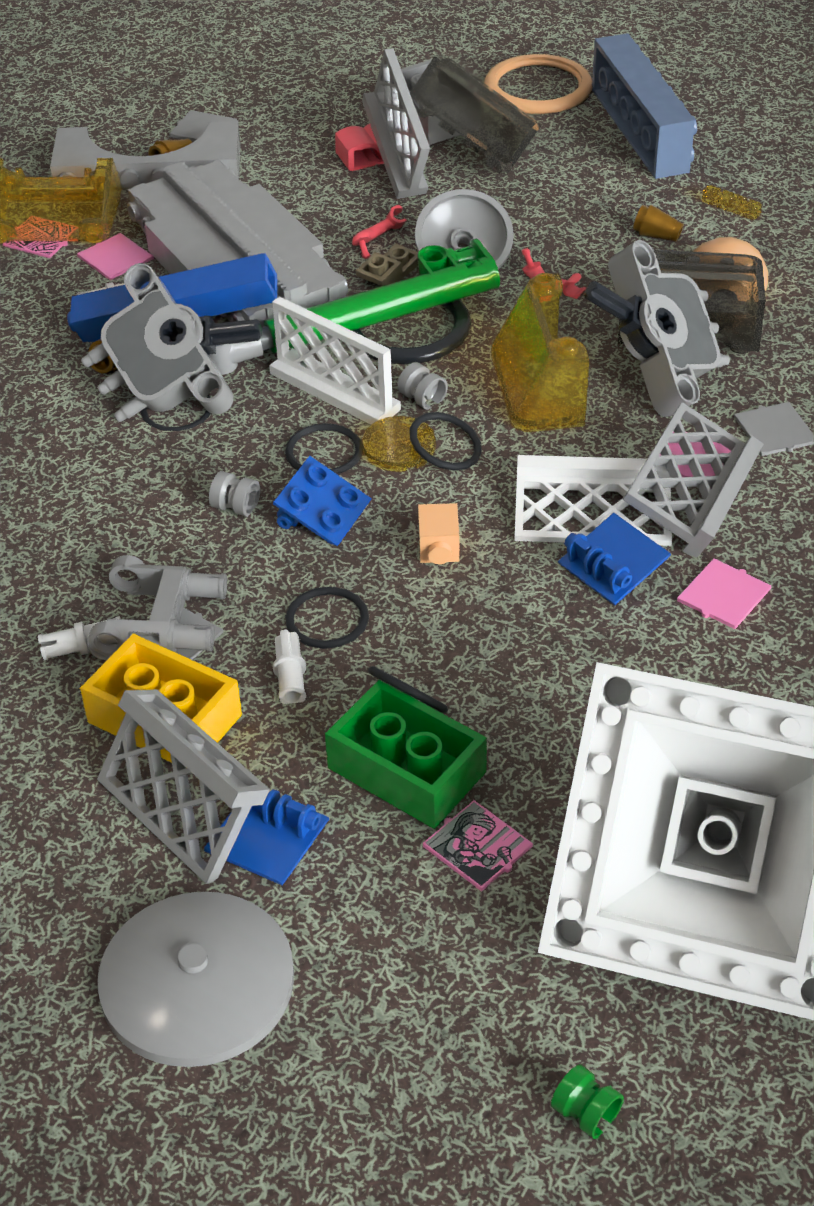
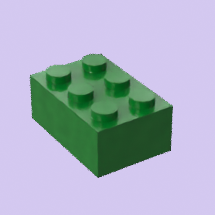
[325,680,487,829]

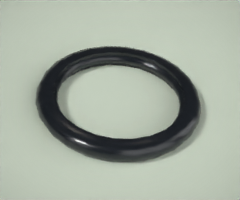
[353,285,471,365]

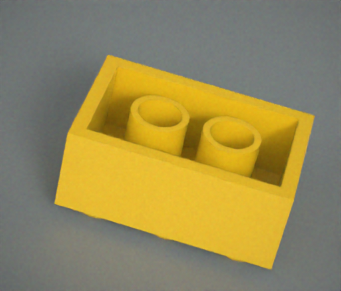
[80,634,242,763]

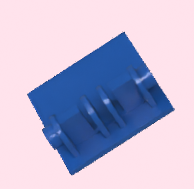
[273,455,372,546]
[558,513,671,606]
[204,789,329,886]

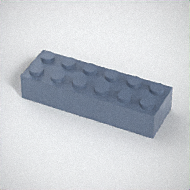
[592,33,697,179]

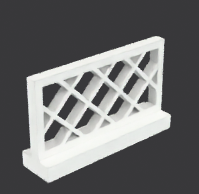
[269,296,401,428]
[515,455,672,546]

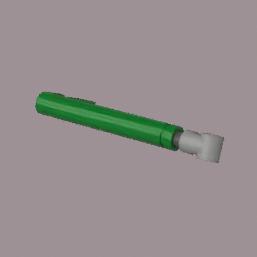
[209,238,500,375]

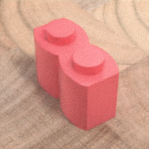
[335,124,384,171]

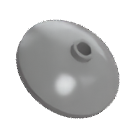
[415,189,514,270]

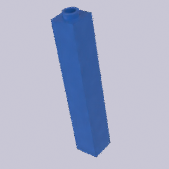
[67,253,277,342]

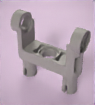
[87,555,227,660]

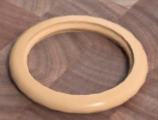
[484,54,593,114]

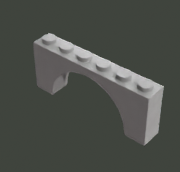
[50,120,241,191]

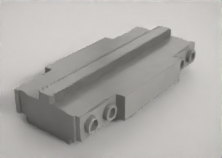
[127,159,348,327]

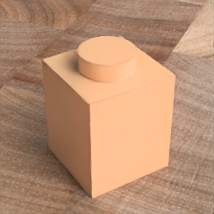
[418,503,459,564]

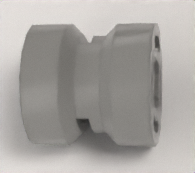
[397,362,448,410]
[209,471,260,517]

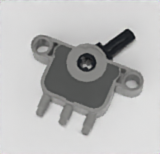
[584,240,730,417]
[81,263,262,422]

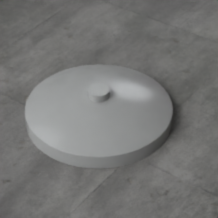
[98,892,294,1067]

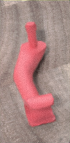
[352,205,407,259]
[522,248,586,299]

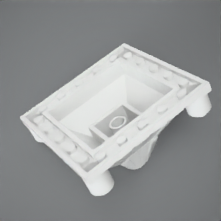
[538,662,814,1020]

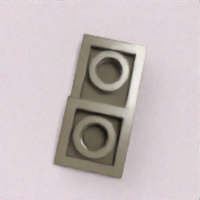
[355,243,418,286]

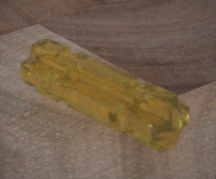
[702,185,762,220]

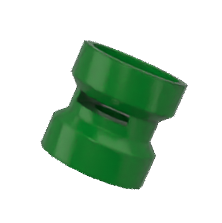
[551,1064,624,1139]

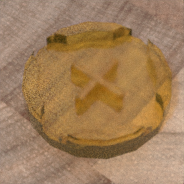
[362,416,436,472]

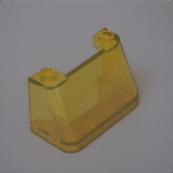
[0,158,122,243]
[491,273,589,432]

